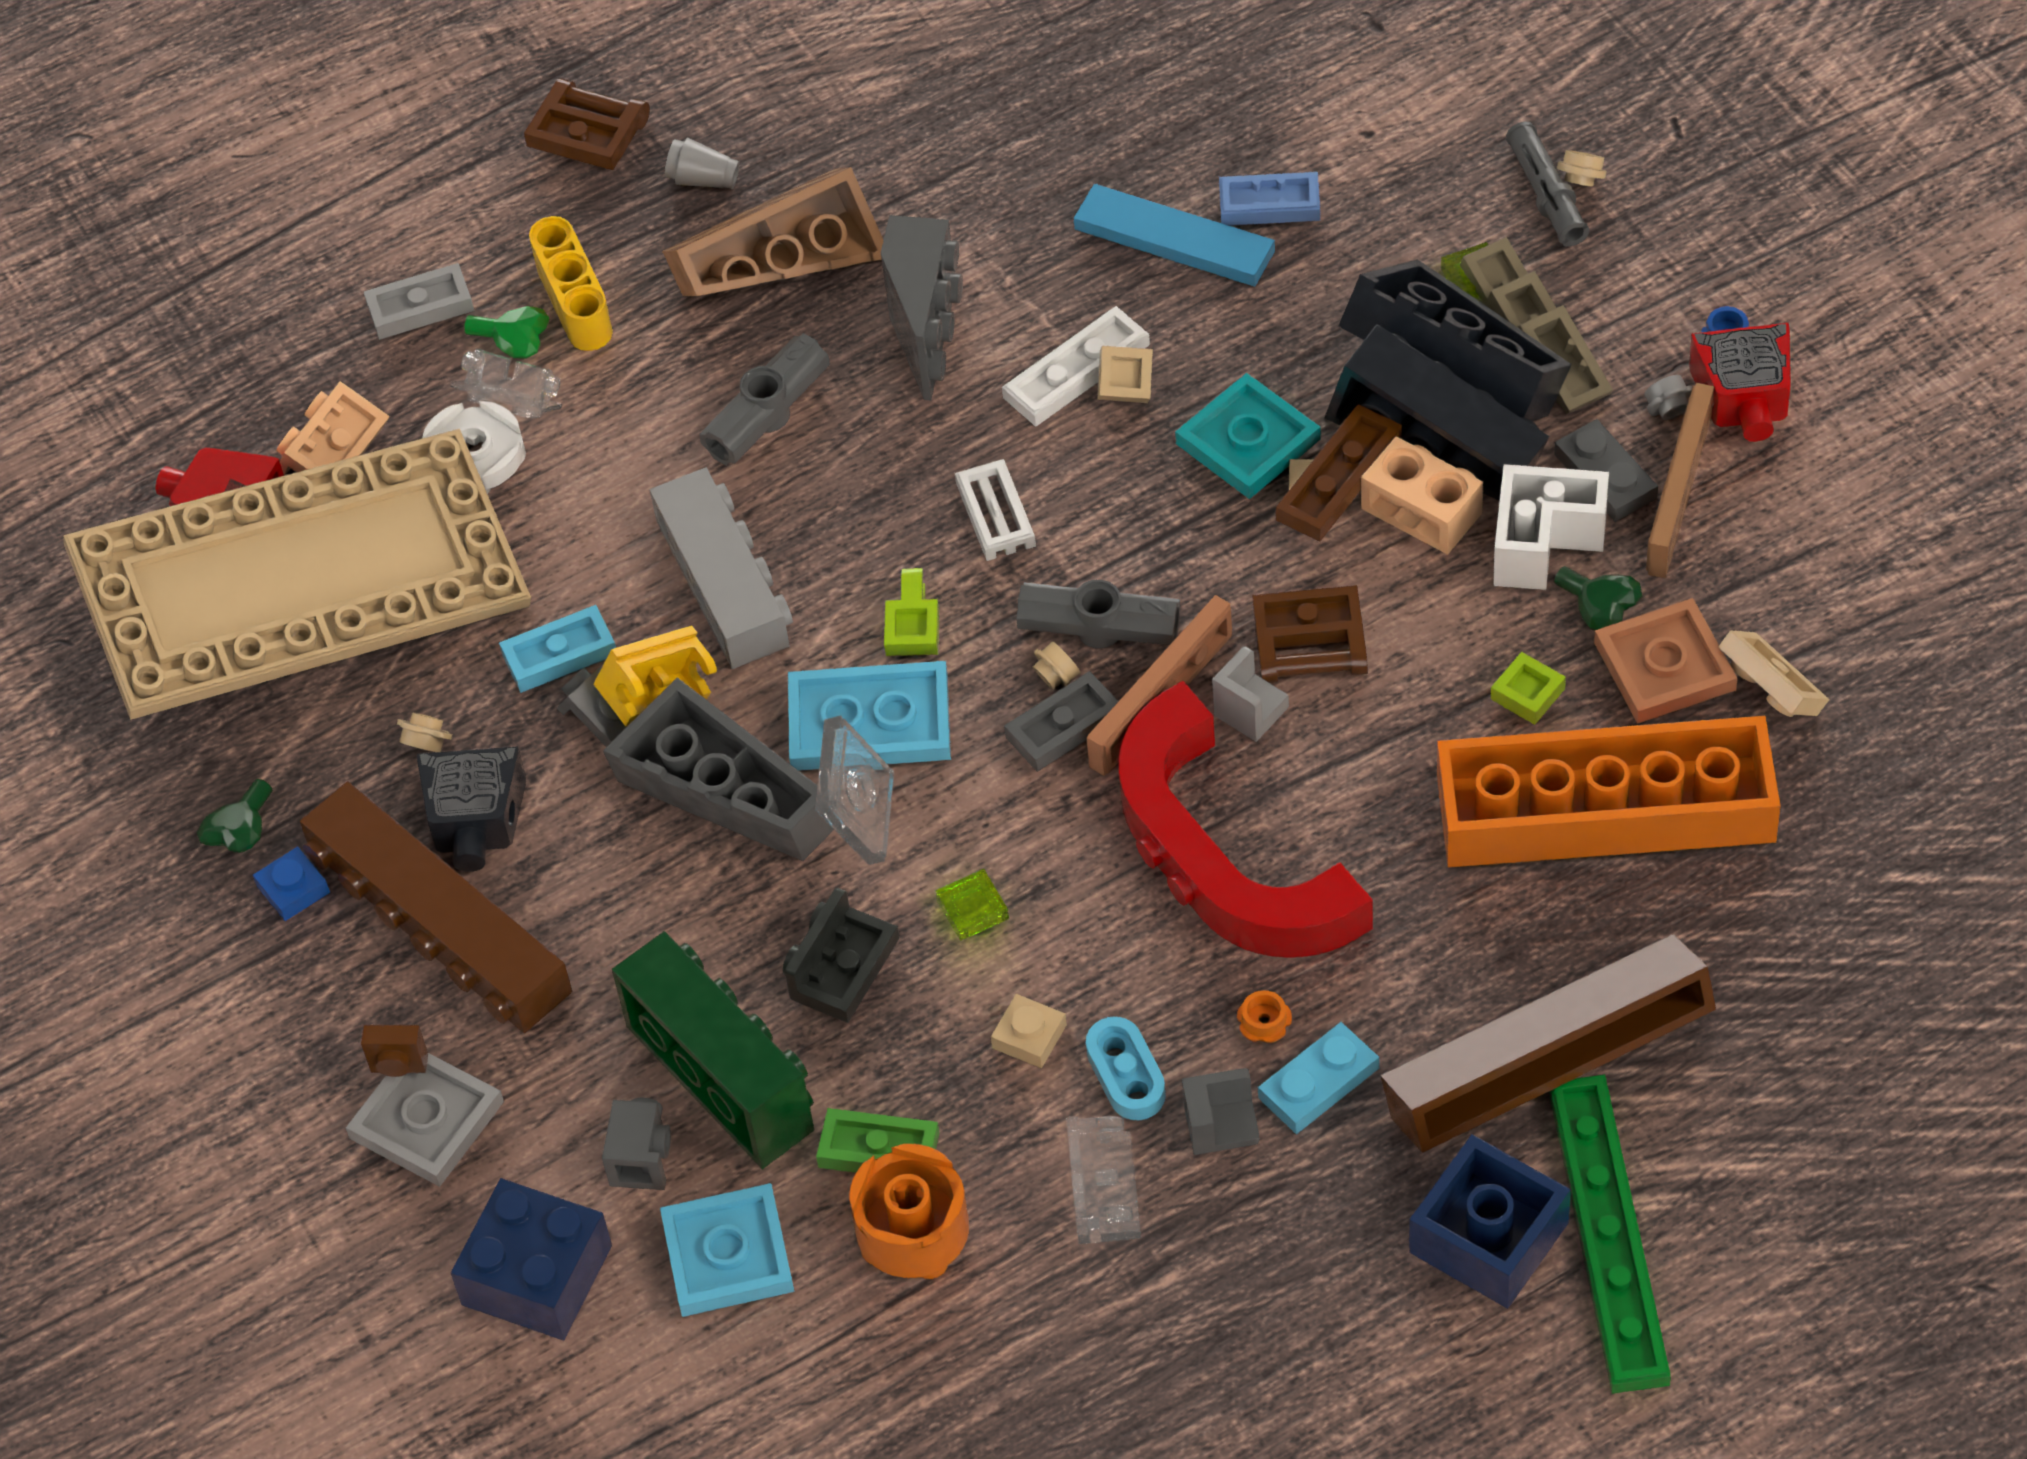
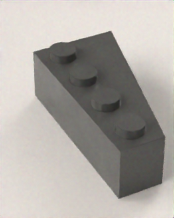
[603,677,840,861]

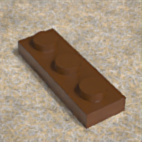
[1276,404,1402,542]

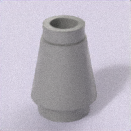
[665,137,740,189]

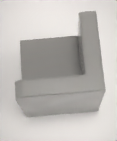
[1212,646,1289,742]

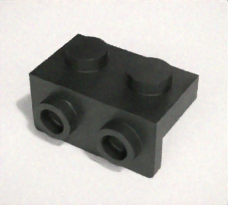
[783,887,900,1023]

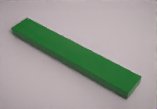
[1549,1074,1671,1394]

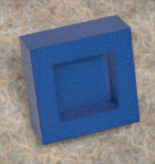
[253,846,330,921]

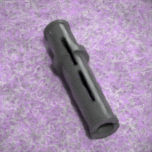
[1506,121,1589,246]

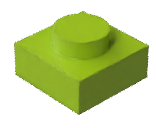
[1491,652,1566,725]

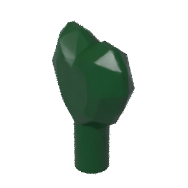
[1554,566,1642,631]
[197,779,273,853]

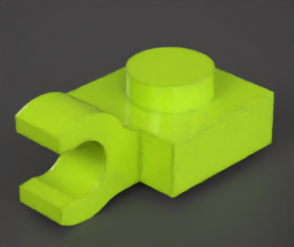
[884,568,939,656]

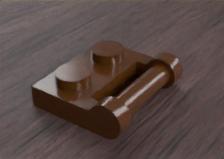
[524,78,650,170]
[1252,585,1368,683]

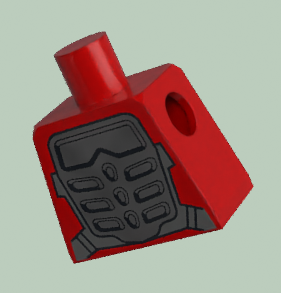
[1689,323,1791,442]

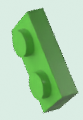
[816,1108,940,1173]

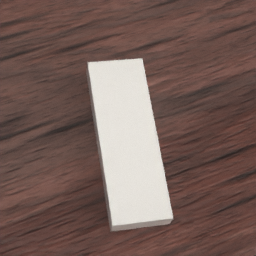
[1002,306,1150,427]

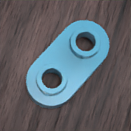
[1086,1017,1166,1120]

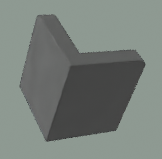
[1182,1068,1260,1155]

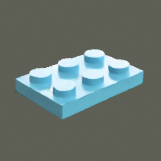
[788,661,951,771]

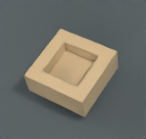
[1097,346,1153,403]
[991,994,1067,1068]

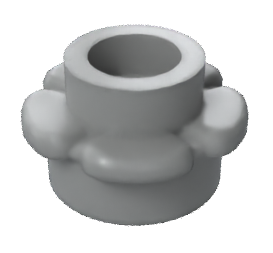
[1644,375,1693,420]

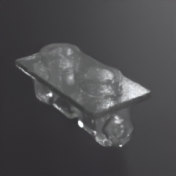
[450,349,562,419]

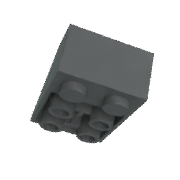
[881,215,963,401]

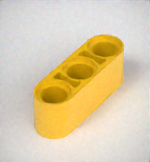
[529,216,613,351]

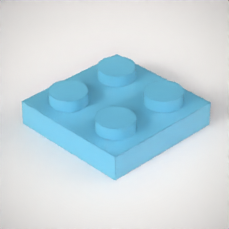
[660,1183,795,1317]

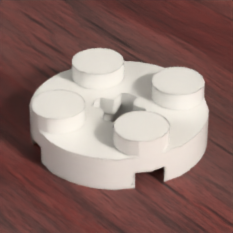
[422,401,526,494]

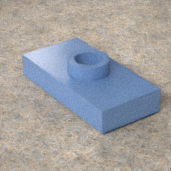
[1219,172,1320,225]

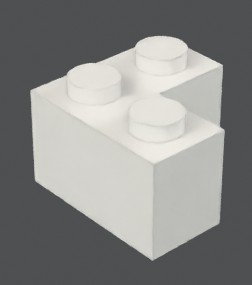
[1494,464,1609,590]

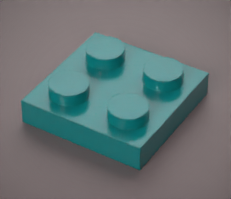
[1175,373,1321,499]

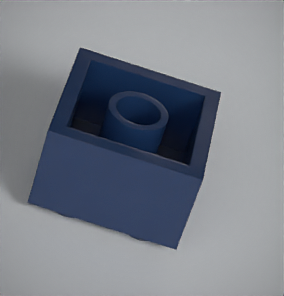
[1409,1134,1571,1309]
[451,1178,612,1341]

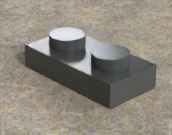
[1554,419,1658,522]
[1004,671,1119,772]

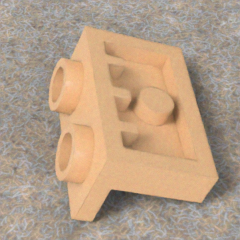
[276,381,390,476]

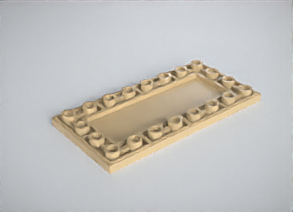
[64,429,531,720]

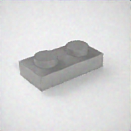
[364,263,474,340]

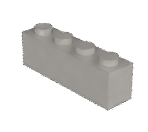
[649,467,793,669]

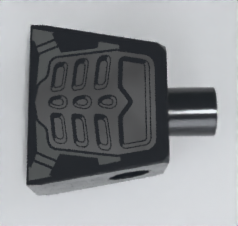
[417,746,526,872]

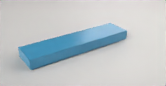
[1074,183,1275,287]

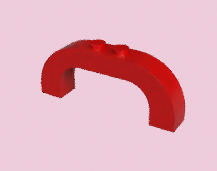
[1119,680,1373,958]

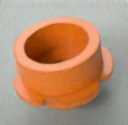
[1237,990,1292,1043]

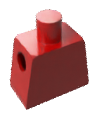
[155,447,284,506]

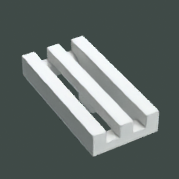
[955,459,1036,561]

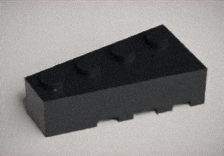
[1338,259,1572,421]
[1324,324,1550,501]

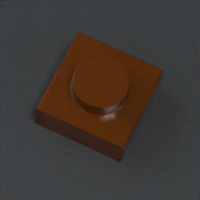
[361,1025,428,1077]

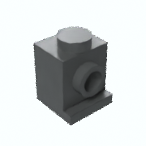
[602,1097,671,1190]

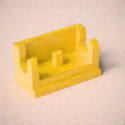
[593,625,717,726]

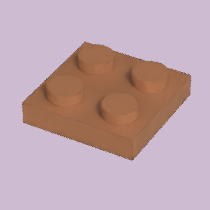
[1594,598,1737,724]

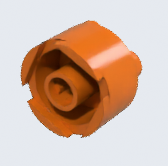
[849,1144,969,1279]

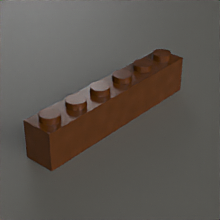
[300,781,573,1034]
[1380,934,1716,1153]

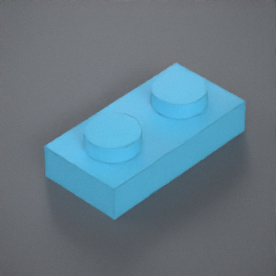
[499,605,616,693]
[1258,1022,1379,1134]

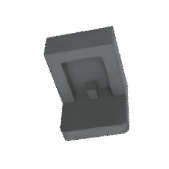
[557,663,627,747]

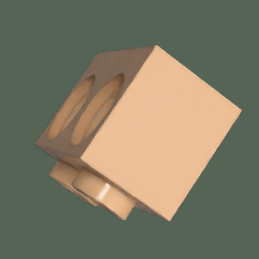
[1361,436,1483,555]

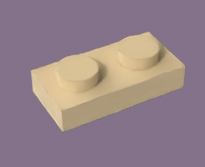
[1718,630,1830,717]

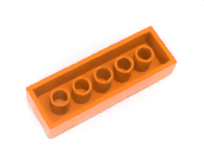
[1437,716,1781,868]

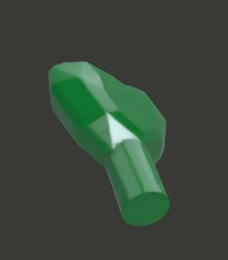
[464,306,550,359]

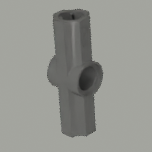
[700,333,830,466]
[1016,580,1180,648]

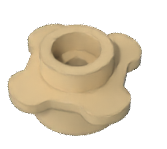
[397,712,453,752]

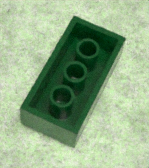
[612,931,815,1170]

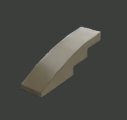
[1460,237,1613,414]

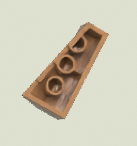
[662,167,884,296]

